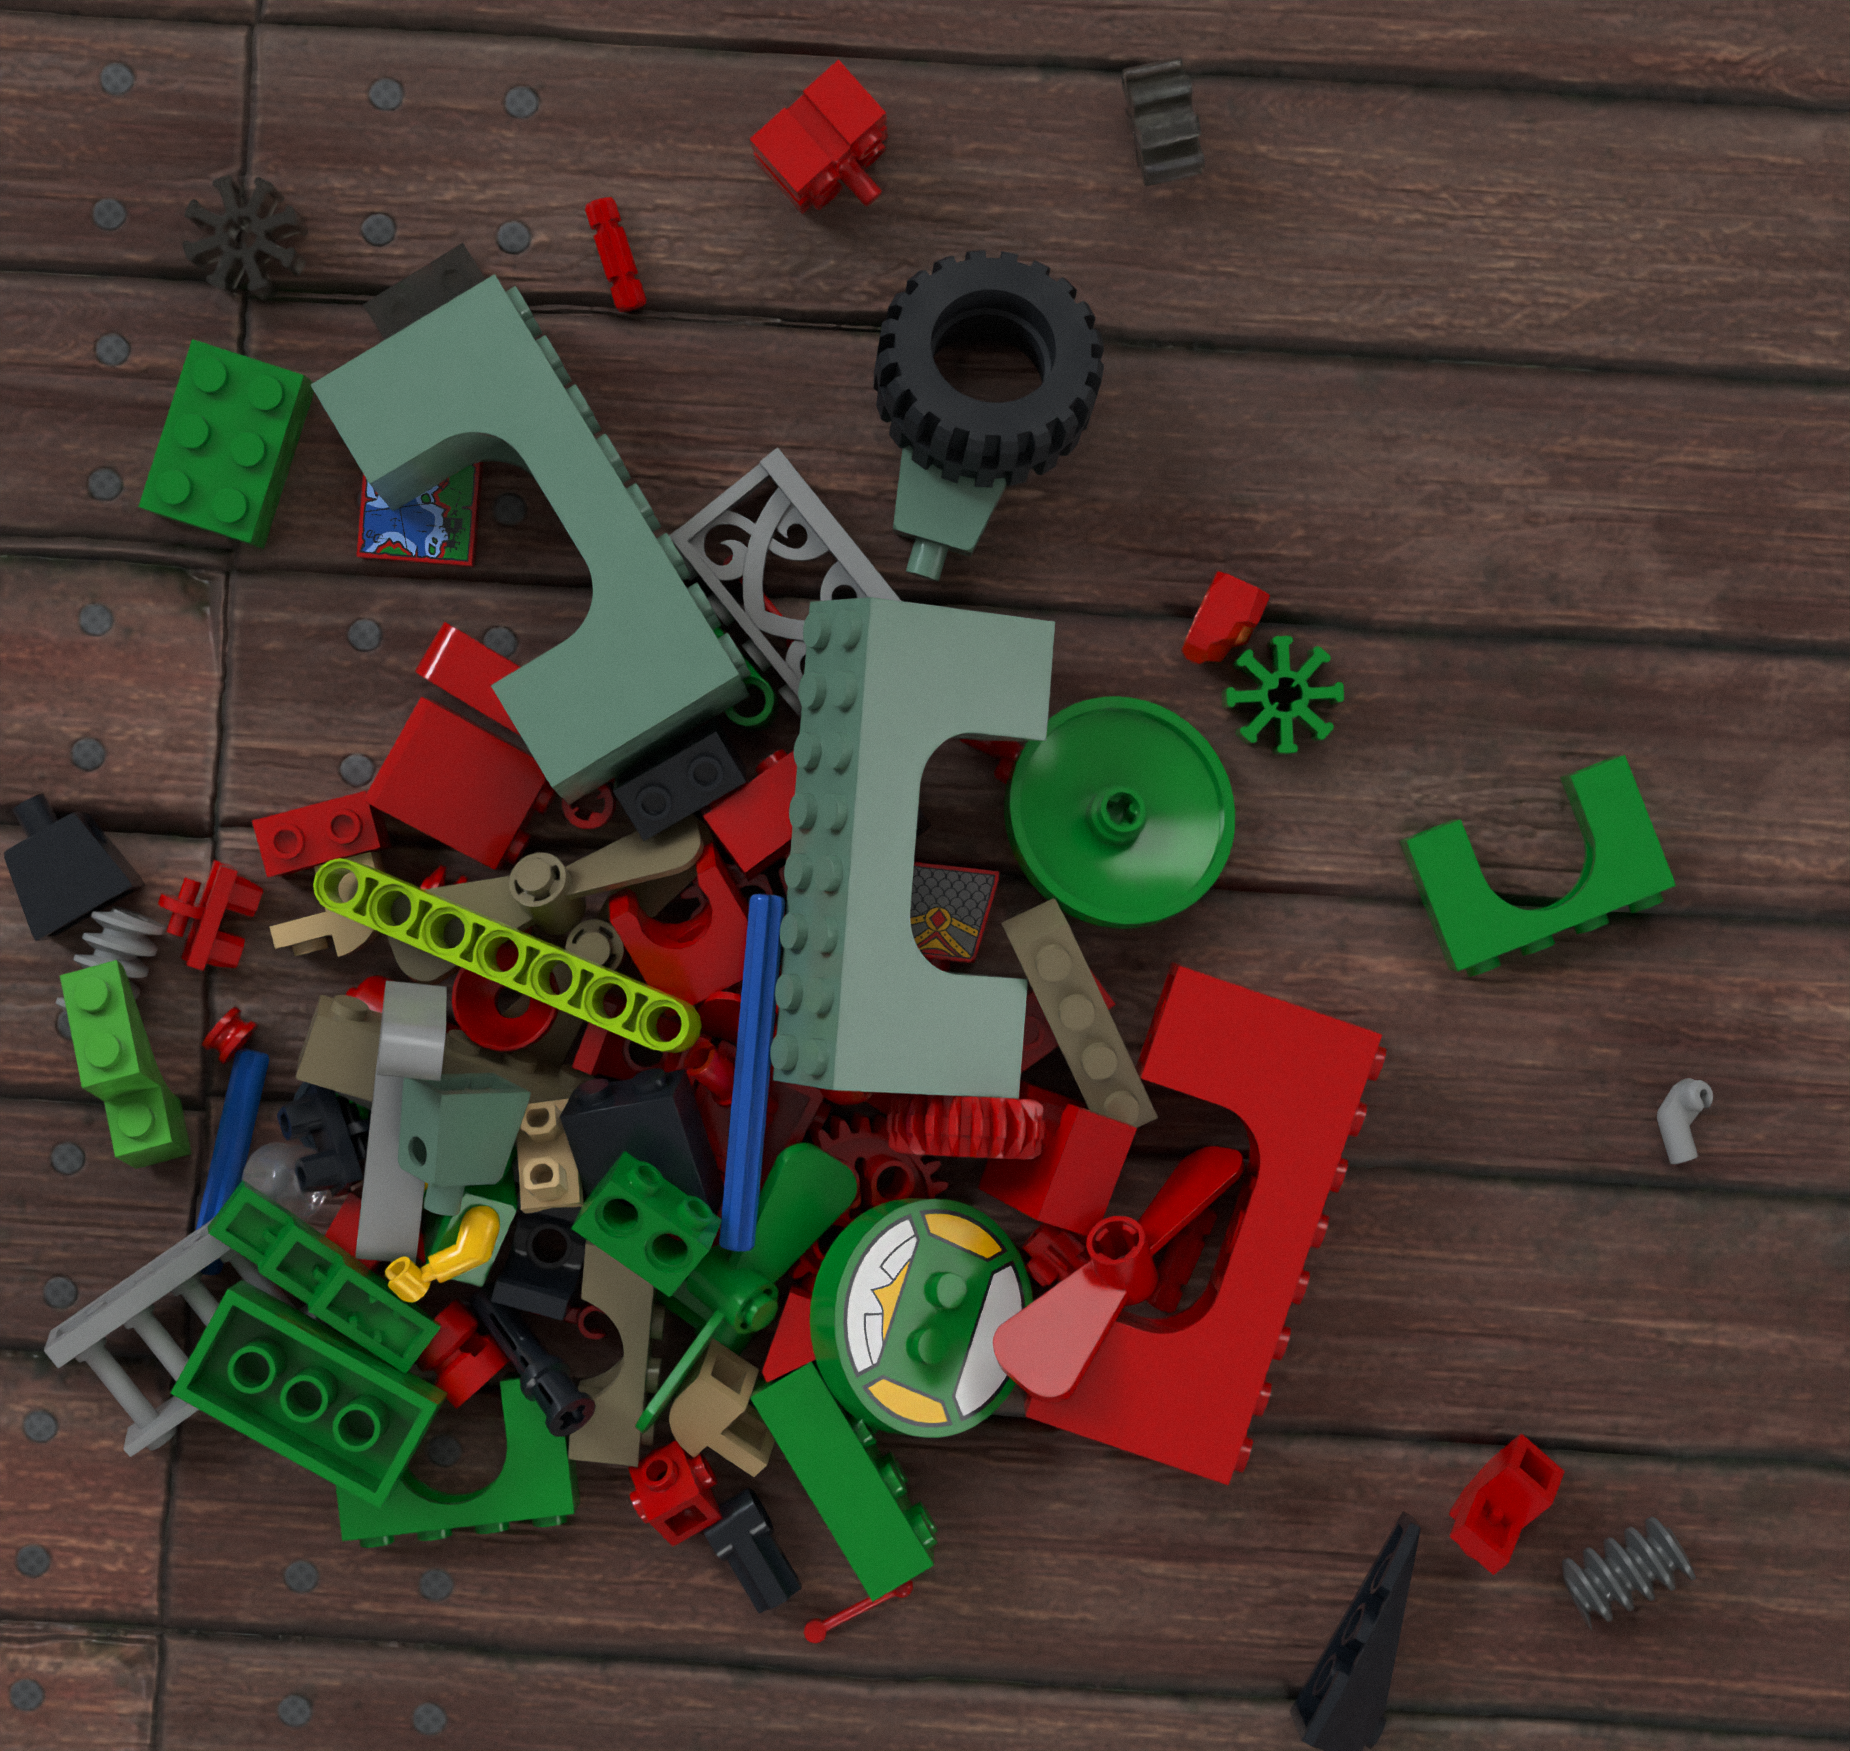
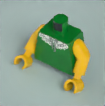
[385,1145,518,1303]

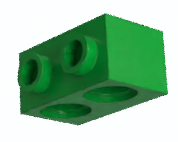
[571,1151,722,1297]

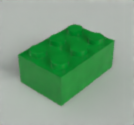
[138,339,314,549]

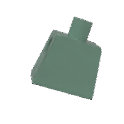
[893,445,1007,582]
[398,1073,531,1216]

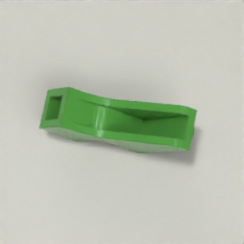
[60,960,192,1169]

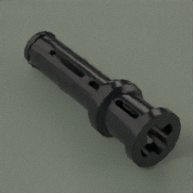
[469,1282,596,1437]

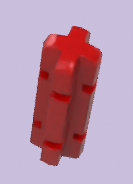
[585,197,647,312]
[1146,1207,1217,1313]

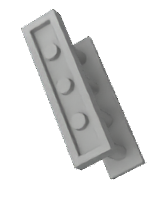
[44,1218,323,1457]

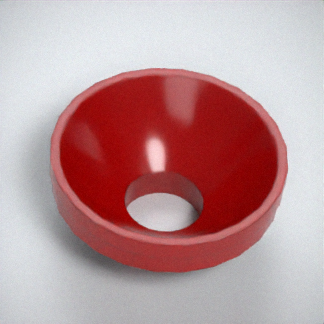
[452,944,560,1052]

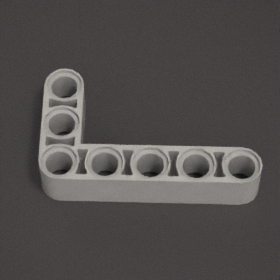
[355,980,447,1264]

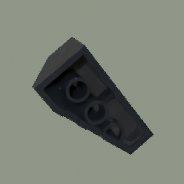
[1290,1511,1421,1751]

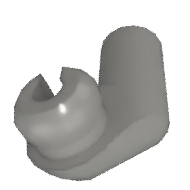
[1657,1078,1713,1164]

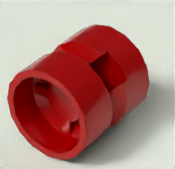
[415,1298,510,1409]

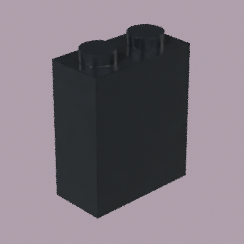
[560,1068,724,1215]

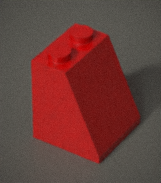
[363,696,557,870]

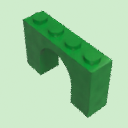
[1399,755,1676,977]
[335,1371,580,1548]

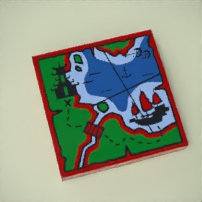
[356,462,483,568]

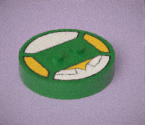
[810,1198,1033,1438]

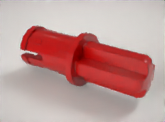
[683,1041,779,1126]

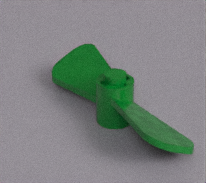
[635,1143,857,1434]

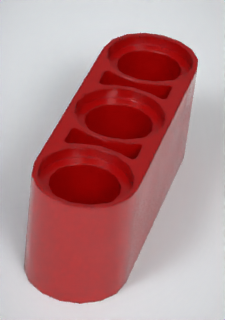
[415,621,521,736]

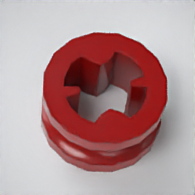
[562,784,616,829]
[202,1006,258,1064]

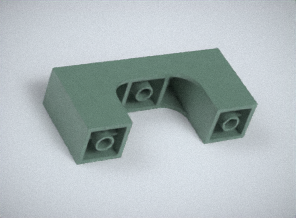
[311,274,752,805]
[770,597,1055,1099]

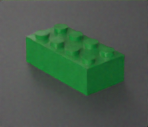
[170,1280,448,1509]
[750,1359,938,1602]

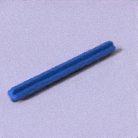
[719,894,785,1252]

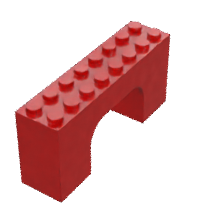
[1023,962,1387,1486]

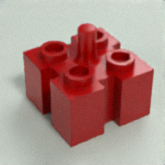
[749,59,888,214]

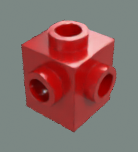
[628,1440,723,1547]

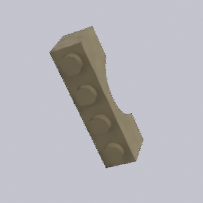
[1001,899,1158,1128]
[568,1240,667,1467]

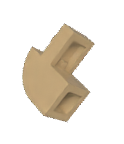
[269,852,386,957]
[669,1339,775,1477]

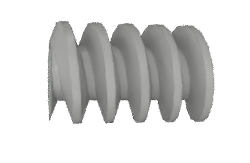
[55,905,166,1013]

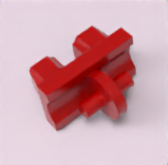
[157,859,263,971]

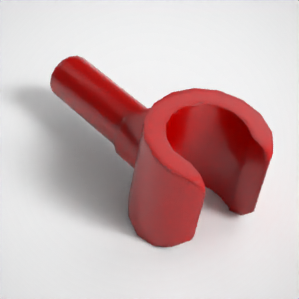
[529,1302,606,1339]

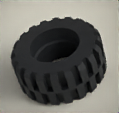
[873,250,1104,488]

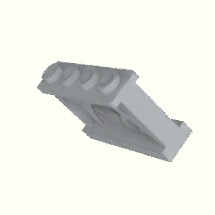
[669,447,901,717]

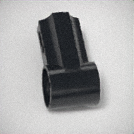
[703,1487,802,1614]

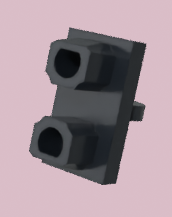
[277,1085,371,1198]

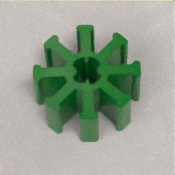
[1222,636,1344,755]

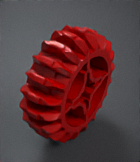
[886,1093,1046,1159]

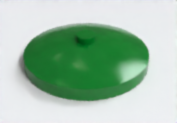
[1004,696,1235,929]

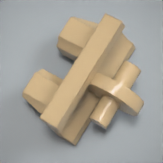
[517,1099,584,1214]

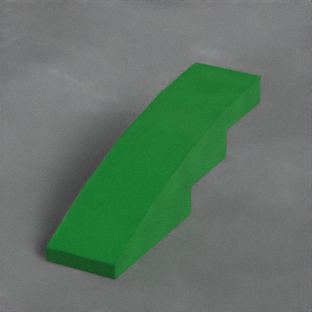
[208,1180,441,1374]

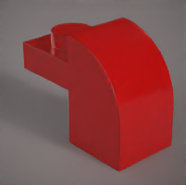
[1449,1433,1565,1575]

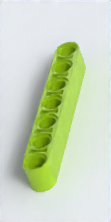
[313,858,702,1053]

